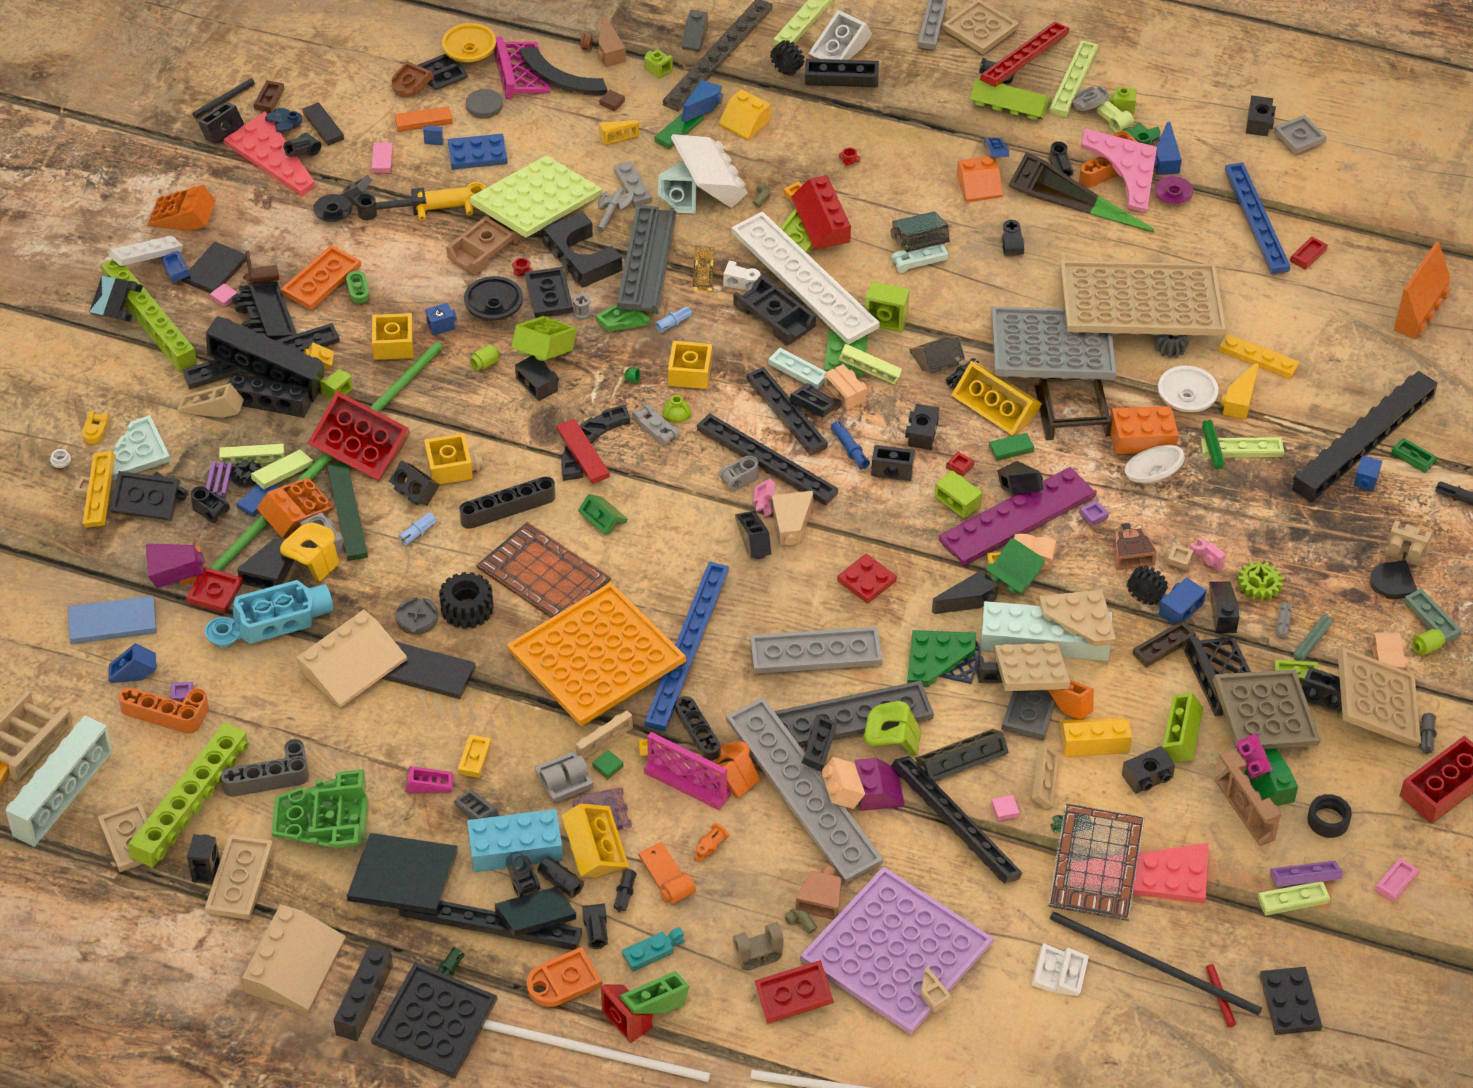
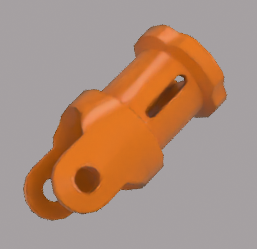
[694,823,729,861]

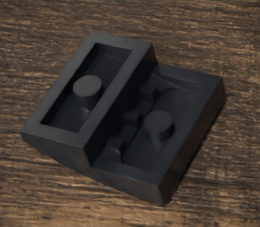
[417,54,468,90]

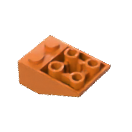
[147,185,216,231]
[257,478,334,538]

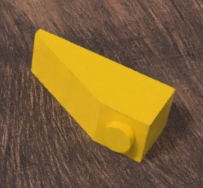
[1220,363,1259,419]

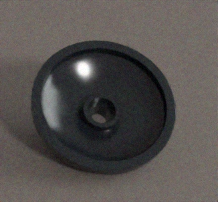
[464,276,523,321]

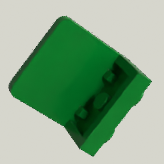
[986,538,1045,595]

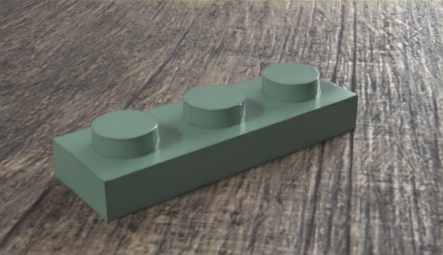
[1404,588,1462,644]

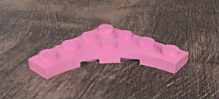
[1080,129,1157,213]

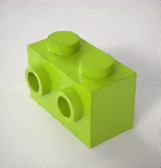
[934,471,983,519]

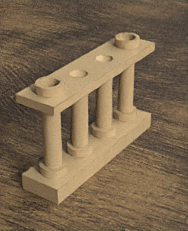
[0,690,72,781]

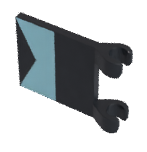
[89,276,143,322]

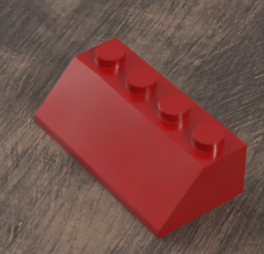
[791,175,851,250]

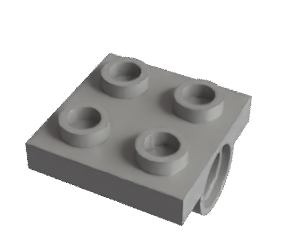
[535,751,594,804]

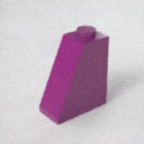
[146,543,205,588]

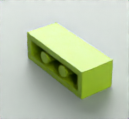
[1163,692,1203,763]

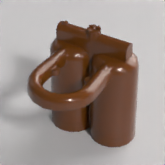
[243,250,279,283]

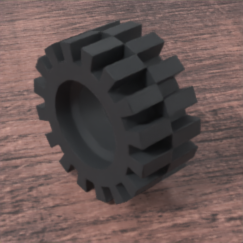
[770,40,805,76]
[1126,566,1168,605]

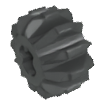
[1154,334,1189,358]

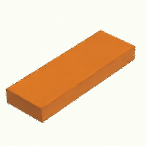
[394,106,453,131]

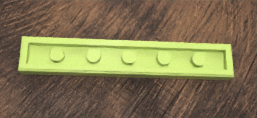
[1049,40,1098,118]

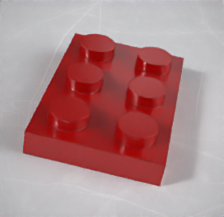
[755,960,834,1024]

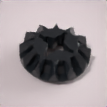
[230,459,261,487]

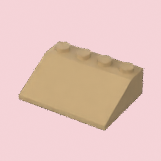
[296,610,407,708]
[242,904,346,1013]

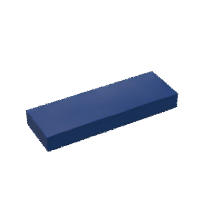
[984,137,1009,157]

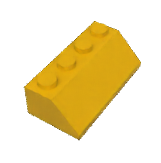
[951,361,1042,436]

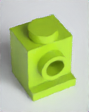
[644,49,673,79]
[320,369,353,400]

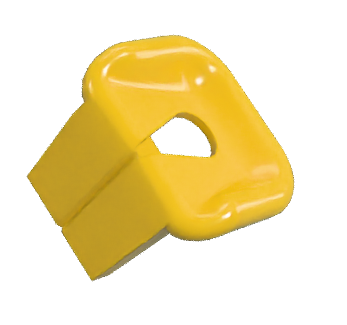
[280,523,339,582]

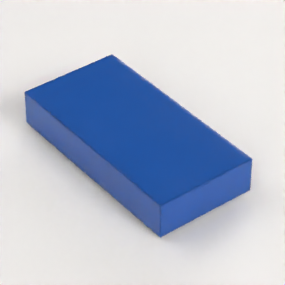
[161,251,190,283]
[237,484,279,517]

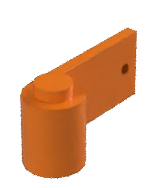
[638,842,696,905]

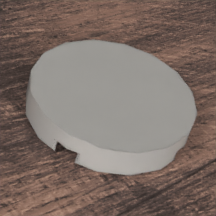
[1072,85,1109,111]

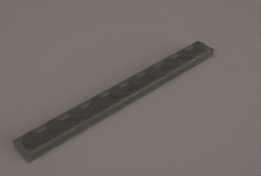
[663,0,772,112]

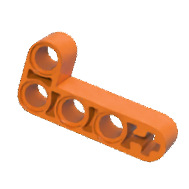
[1079,131,1137,188]
[118,688,209,734]

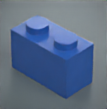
[1159,577,1207,625]

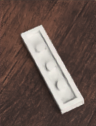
[109,236,183,266]

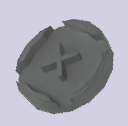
[466,89,503,118]
[396,597,438,634]

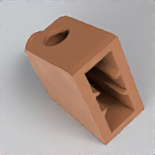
[795,865,841,920]

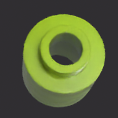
[469,344,500,371]
[1412,629,1445,656]

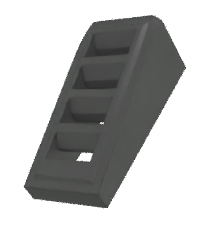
[454,789,499,820]

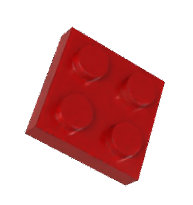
[837,553,897,604]
[186,567,243,614]

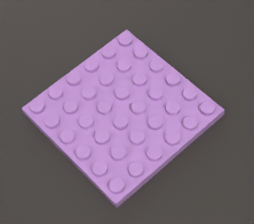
[800,866,994,1035]

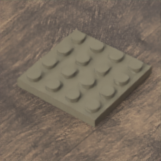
[1213,669,1321,751]

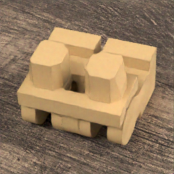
[1384,520,1432,567]

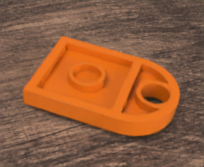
[527,947,602,1007]

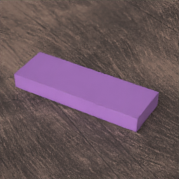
[1270,861,1342,887]

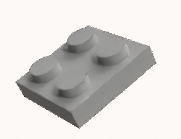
[1274,115,1327,154]

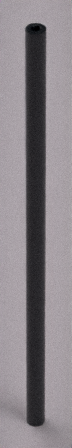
[1050,911,1262,1016]

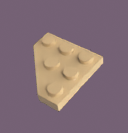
[1039,590,1116,647]

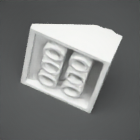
[671,134,748,208]

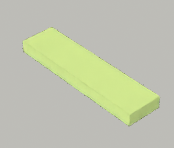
[1200,437,1284,458]

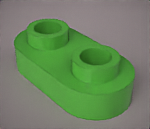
[346,271,370,304]

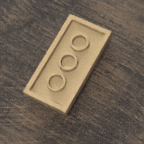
[205,834,274,920]

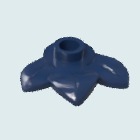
[265,108,302,132]

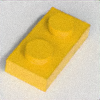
[458,735,491,778]

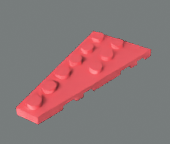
[224,111,315,197]

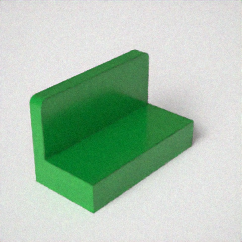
[578,494,628,535]

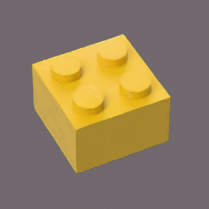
[372,313,414,360]
[668,341,712,389]
[424,433,473,485]

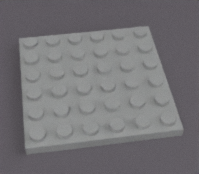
[991,307,1116,381]

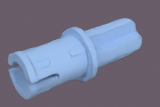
[655,306,692,333]
[398,513,436,546]

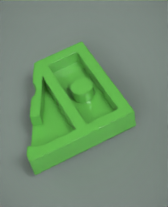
[596,304,650,332]

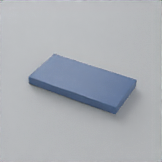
[68,596,157,644]

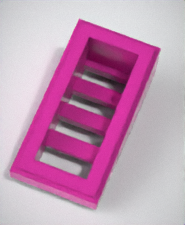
[406,766,453,793]

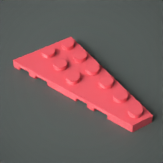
[1069,843,1209,903]

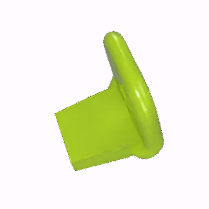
[864,701,921,756]

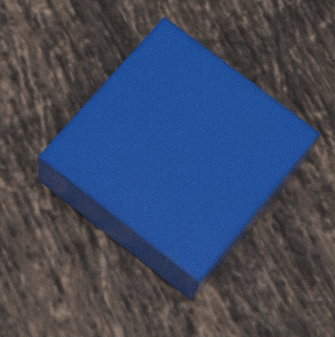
[423,126,444,145]

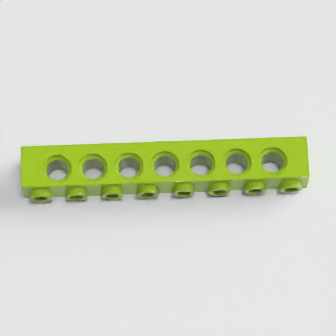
[101,259,197,373]
[129,722,249,868]

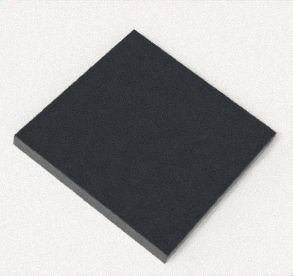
[347,833,458,914]
[371,962,498,1078]

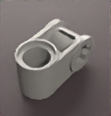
[719,456,759,491]

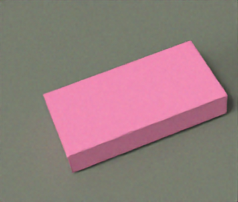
[372,142,393,173]
[1374,858,1419,903]

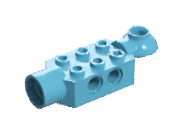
[205,580,333,648]

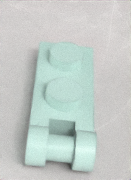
[891,241,949,273]

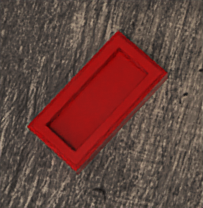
[1290,236,1328,270]

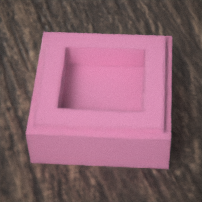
[210,284,238,307]
[991,795,1019,821]

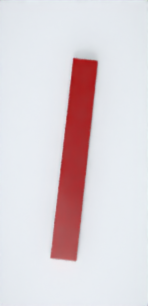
[980,21,1070,87]

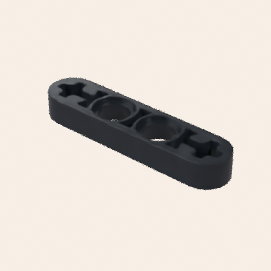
[675,696,721,760]

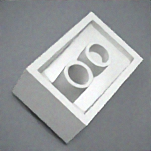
[808,10,872,60]

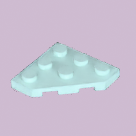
[112,415,171,481]

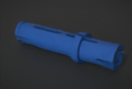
[831,421,870,470]

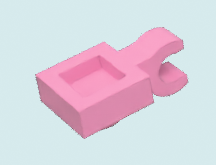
[753,479,775,517]
[1190,538,1226,572]

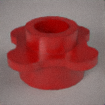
[839,147,861,165]
[512,258,533,276]

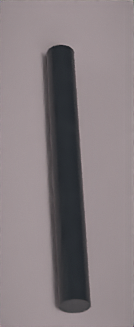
[192,78,255,119]

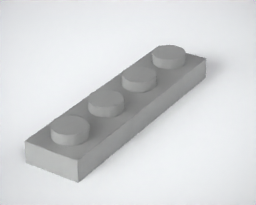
[918,0,947,50]

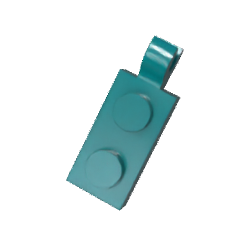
[622,927,685,972]

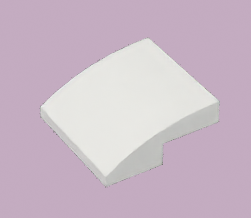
[1031,943,1089,996]

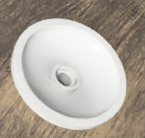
[1158,366,1218,413]
[1125,445,1185,484]

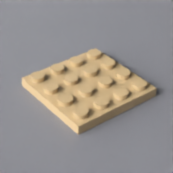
[1338,647,1421,747]

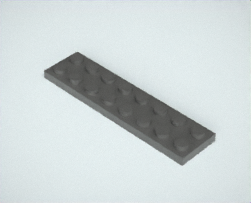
[774,681,934,747]

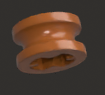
[580,33,593,50]

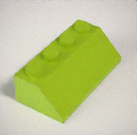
[970,78,1052,121]

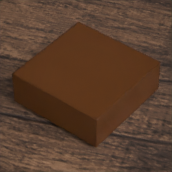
[599,90,625,111]

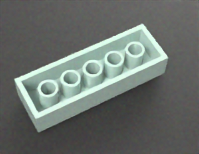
[981,601,1112,661]
[5,716,113,847]

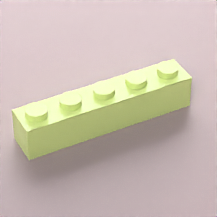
[838,344,902,385]
[219,444,285,465]

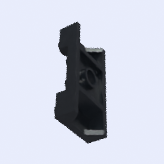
[733,275,816,346]

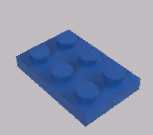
[448,133,508,170]

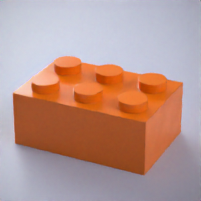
[1110,406,1179,454]

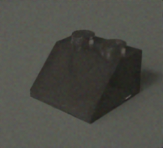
[909,336,965,373]

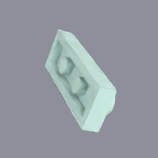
[768,348,826,390]

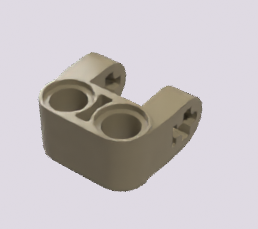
[733,922,784,971]

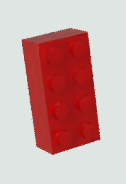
[1399,736,1473,824]

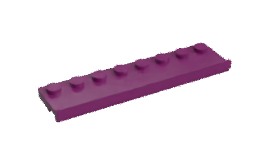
[939,467,1097,567]

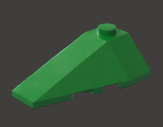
[1244,749,1298,806]

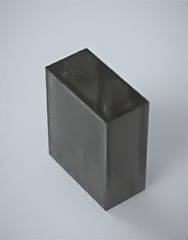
[890,211,950,252]

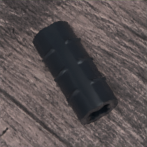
[538,856,584,898]

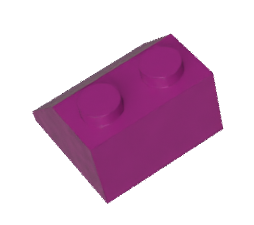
[855,758,904,811]

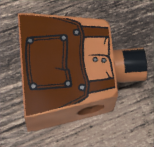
[1113,523,1157,571]

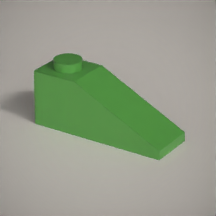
[620,971,690,1014]

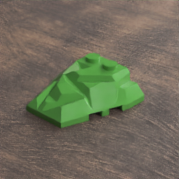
[271,769,368,848]

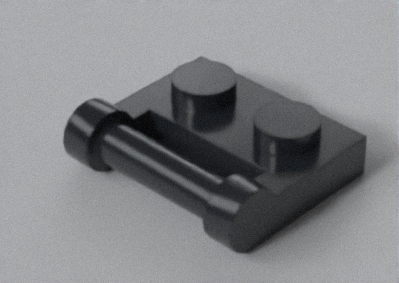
[789,383,842,418]

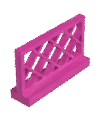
[493,37,550,98]
[644,732,731,810]

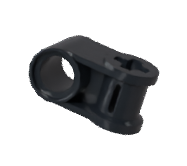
[1002,219,1024,256]
[191,486,230,523]
[506,853,541,897]

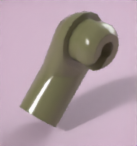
[752,183,770,208]
[785,909,817,934]

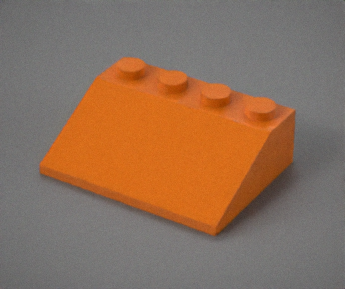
[1394,242,1451,339]

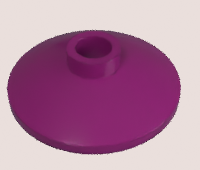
[1155,176,1193,204]

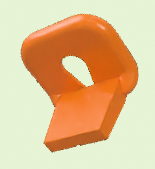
[698,741,760,798]

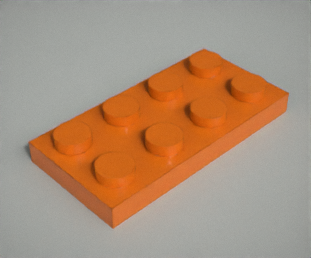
[281,245,361,310]

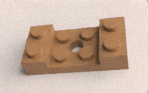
[446,215,524,275]
[1215,749,1281,846]

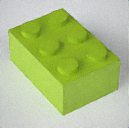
[511,316,577,361]

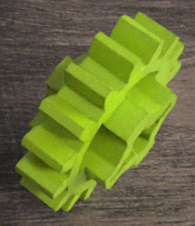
[1237,560,1284,602]

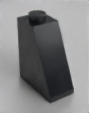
[237,538,294,589]

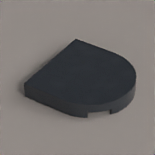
[1370,560,1417,599]

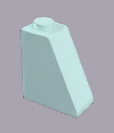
[658,162,697,214]

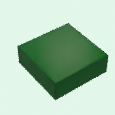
[592,750,624,779]

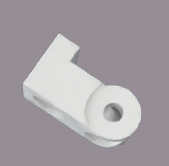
[723,261,761,291]

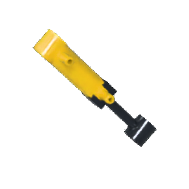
[357,182,486,221]

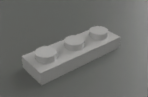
[614,161,652,207]

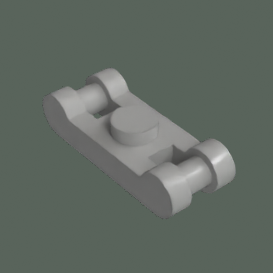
[632,403,681,446]

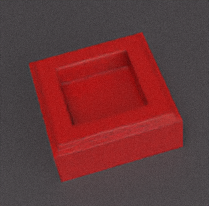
[946,452,975,477]

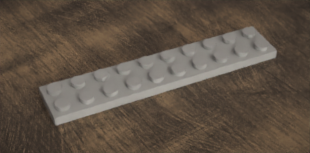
[726,697,883,884]

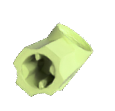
[1097,100,1134,133]

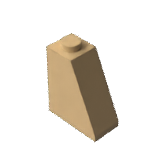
[771,491,813,546]

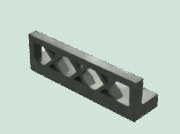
[916,729,1009,781]

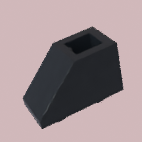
[997,461,1044,494]

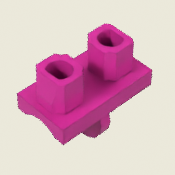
[1235,733,1273,779]

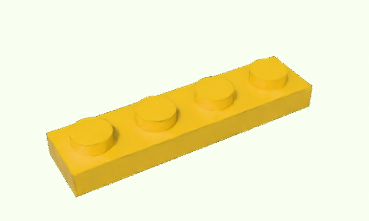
[1218,334,1300,380]
[82,451,116,528]

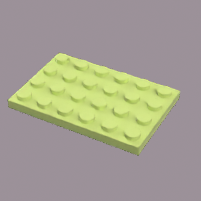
[470,155,602,238]

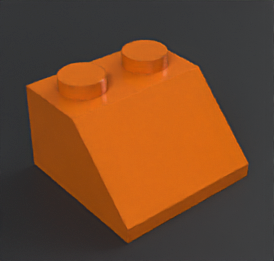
[956,156,1003,202]

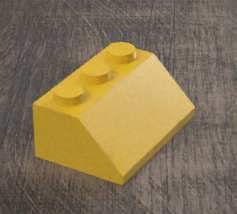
[1058,716,1132,757]
[561,804,629,878]

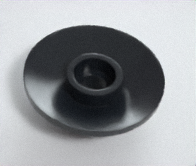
[313,194,352,222]

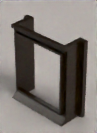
[1035,378,1112,440]

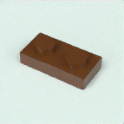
[254,80,285,113]

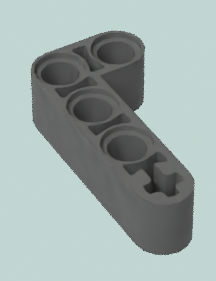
[221,739,309,797]

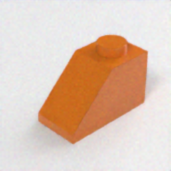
[1048,679,1094,720]

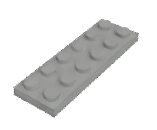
[750,627,882,674]

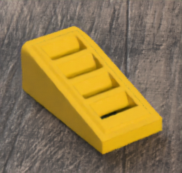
[599,120,639,145]

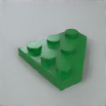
[907,630,976,686]

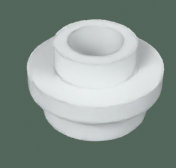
[50,449,71,468]

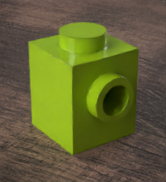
[1109,87,1137,115]

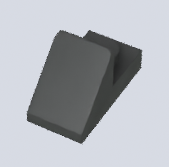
[339,175,373,207]

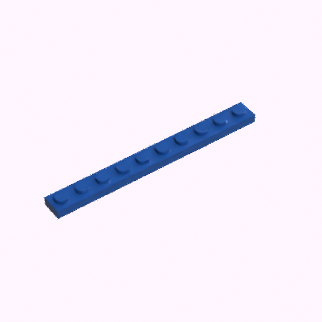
[645,562,729,732]

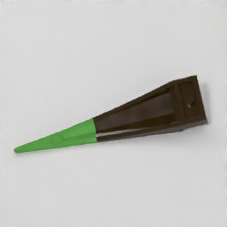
[1009,152,1154,232]

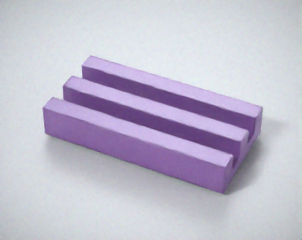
[206,461,233,497]

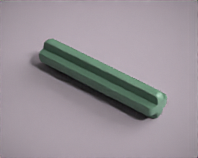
[1293,615,1332,661]

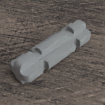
[1276,602,1292,639]

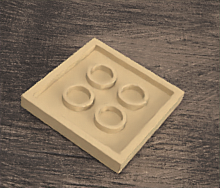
[942,0,1019,54]
[994,643,1070,691]

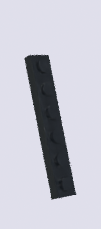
[747,367,828,456]

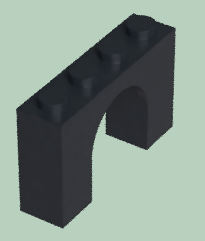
[542,211,622,288]

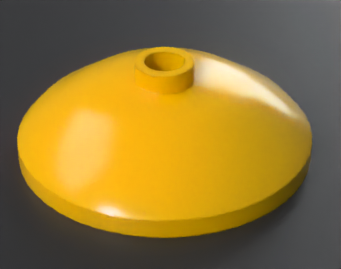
[442,23,496,63]

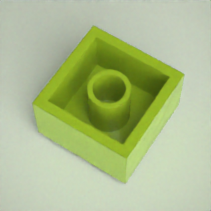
[865,281,910,333]

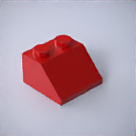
[601,984,653,1043]

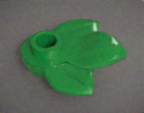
[1123,122,1160,145]

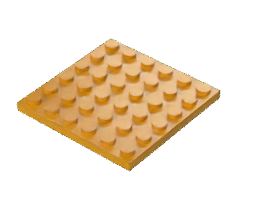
[507,582,686,726]

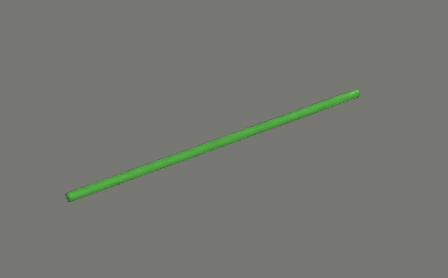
[210,341,443,571]

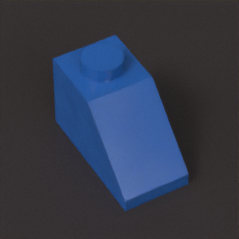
[109,643,157,683]

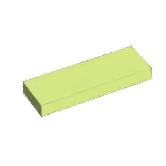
[251,450,313,489]
[1257,881,1330,916]

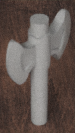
[597,187,634,232]

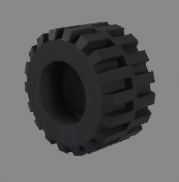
[439,572,494,629]

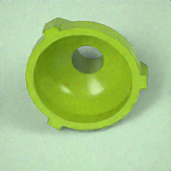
[663,395,692,423]

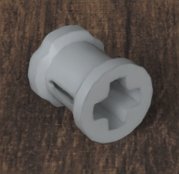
[573,294,591,320]

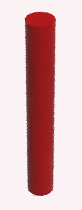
[1205,964,1236,1027]

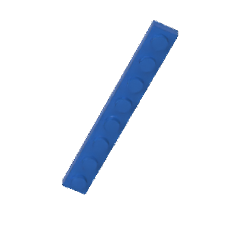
[1225,162,1290,274]

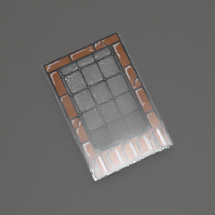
[1047,803,1145,921]

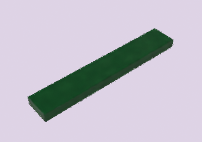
[327,462,368,561]

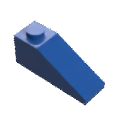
[681,80,723,122]
[1154,122,1182,175]

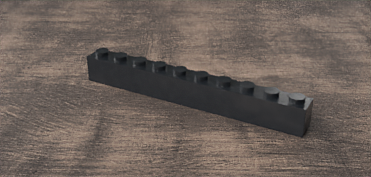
[1292,370,1438,503]

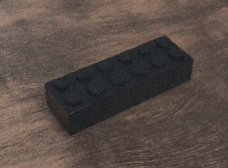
[206,316,324,402]

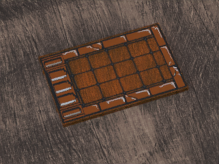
[476,522,611,618]

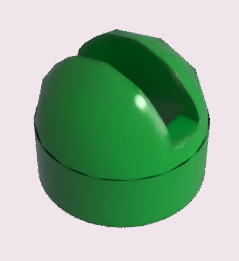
[624,367,640,384]

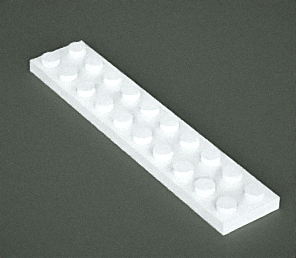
[732,212,880,345]

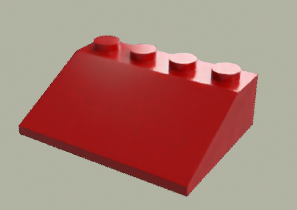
[307,391,410,481]

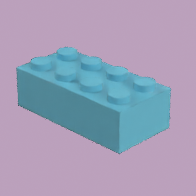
[467,809,563,872]

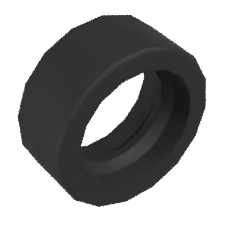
[1307,794,1352,838]

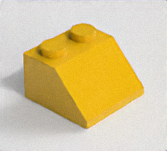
[719,89,771,140]

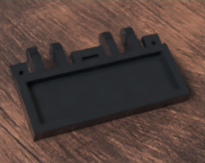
[232,282,297,341]

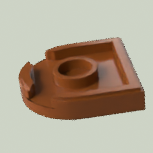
[391,61,434,97]

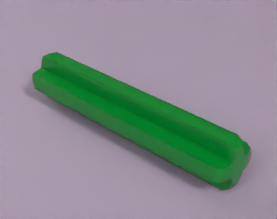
[1202,420,1225,469]

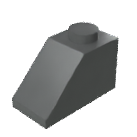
[682,9,708,52]

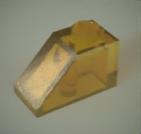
[693,246,715,291]

